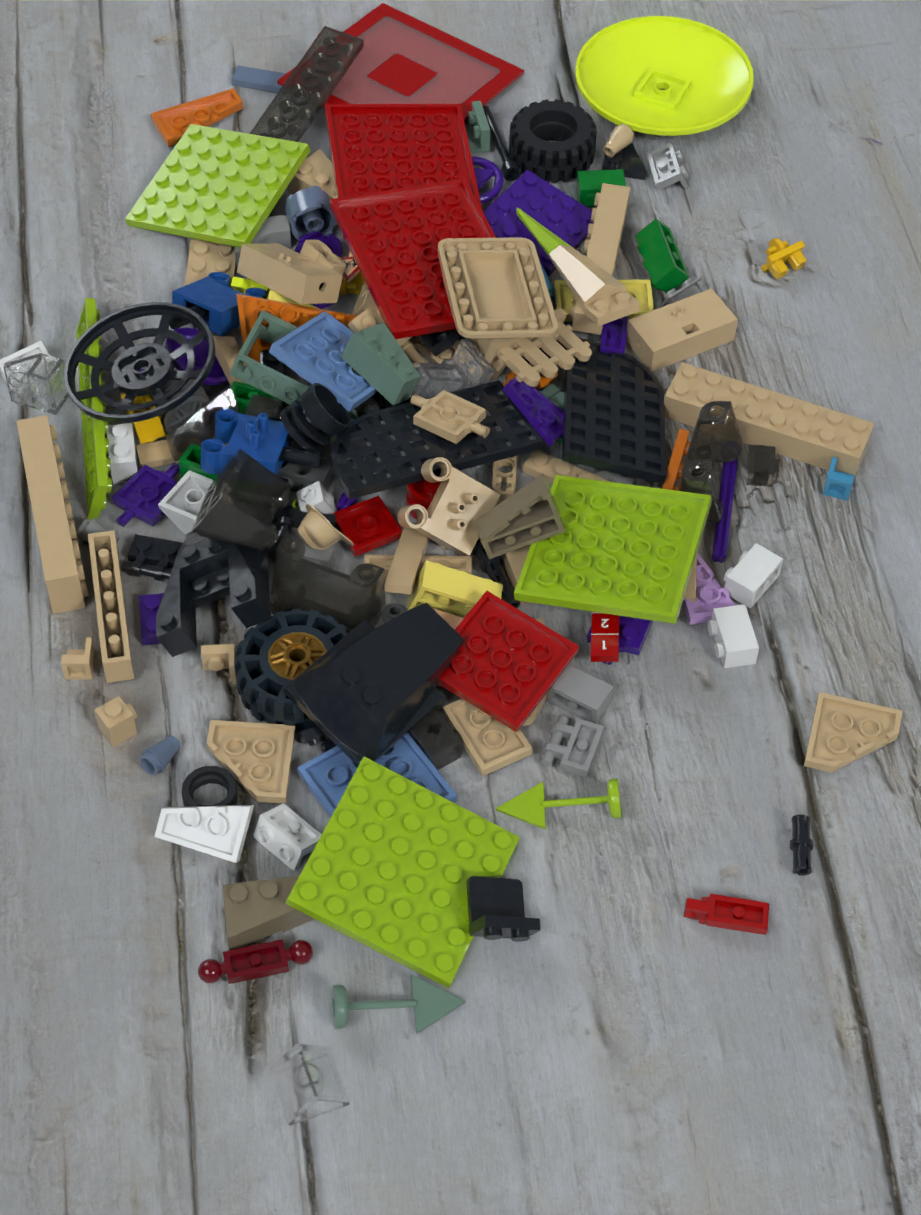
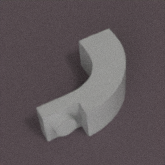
[235,215,291,276]

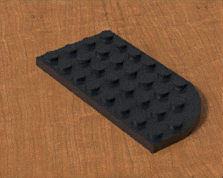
[562,337,666,484]
[332,380,543,500]

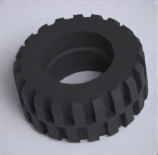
[509,99,597,183]

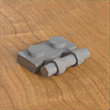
[541,715,605,777]

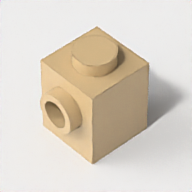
[94,696,137,747]

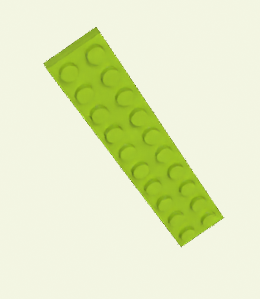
[76,297,112,519]

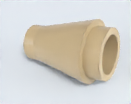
[603,124,634,157]

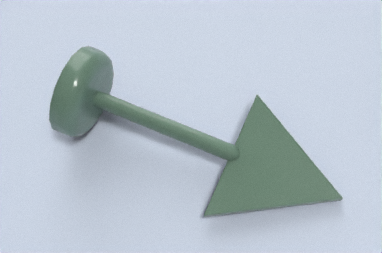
[331,974,466,1034]

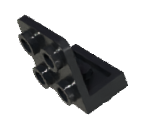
[466,876,541,942]

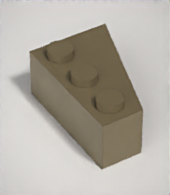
[476,474,565,559]

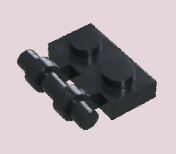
[121,534,183,582]

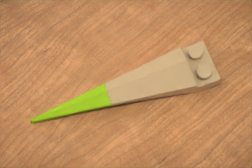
[516,208,640,326]

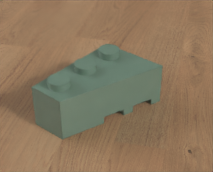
[341,322,421,405]

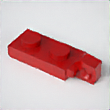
[684,894,770,935]

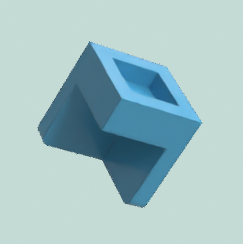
[823,457,855,501]

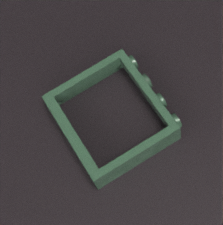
[229,310,309,404]

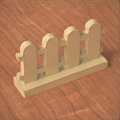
[484,307,592,387]

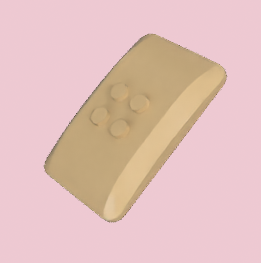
[438,237,558,339]

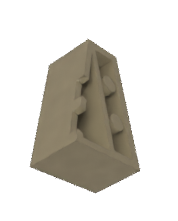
[223,876,314,950]

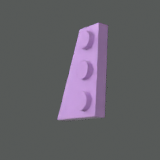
[683,554,738,625]

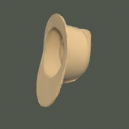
[298,504,354,550]

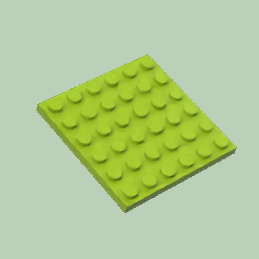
[125,124,311,248]
[514,475,712,624]
[285,756,520,988]

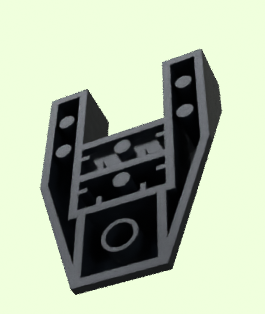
[156,511,271,657]

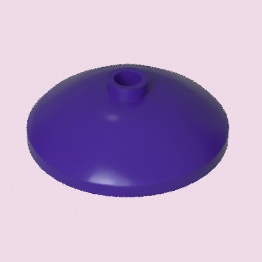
[165,328,228,385]

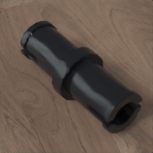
[790,814,813,876]

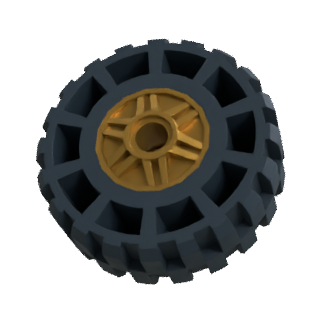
[234,608,351,730]

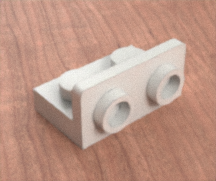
[253,803,322,870]

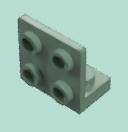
[464,100,490,154]

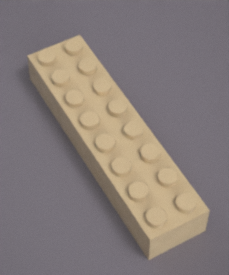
[664,362,875,479]
[16,415,89,614]

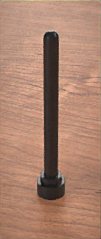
[483,106,521,181]

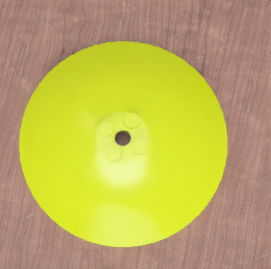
[575,16,754,136]

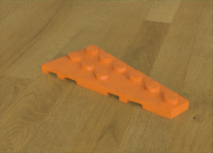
[236,294,357,363]

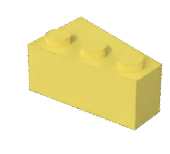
[406,560,503,618]

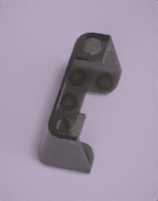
[678,401,744,523]

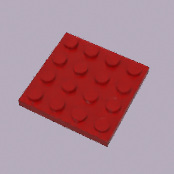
[438,590,579,733]

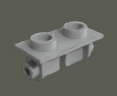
[659,275,708,308]

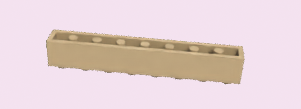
[569,183,631,335]

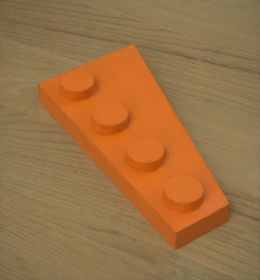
[151,88,243,147]
[662,429,692,491]

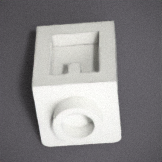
[297,481,337,514]

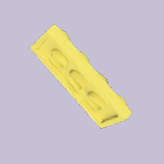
[554,280,654,321]

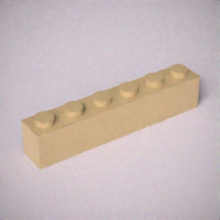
[88,530,135,683]

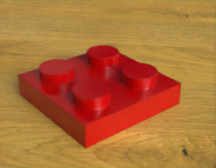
[332,495,402,557]

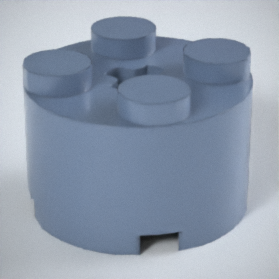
[285,185,338,240]

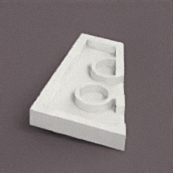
[154,805,254,863]

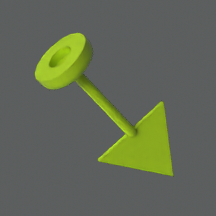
[495,778,622,830]

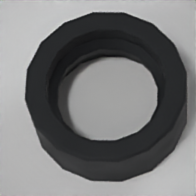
[182,766,238,807]

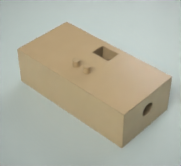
[237,243,343,304]
[626,288,738,372]

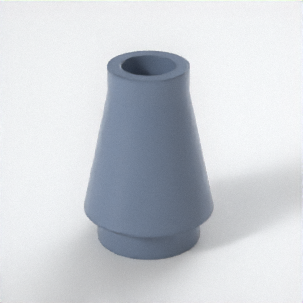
[139,735,181,775]

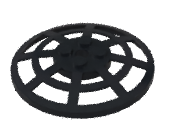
[64,302,215,423]

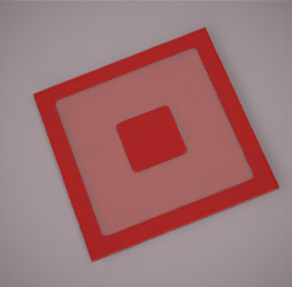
[277,3,524,122]

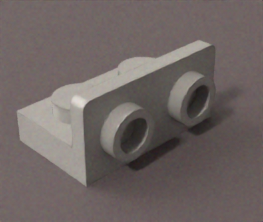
[647,142,690,190]

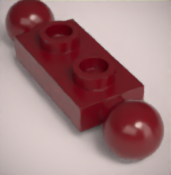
[198,939,313,984]

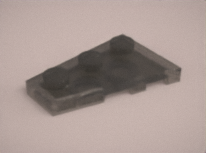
[165,387,240,461]

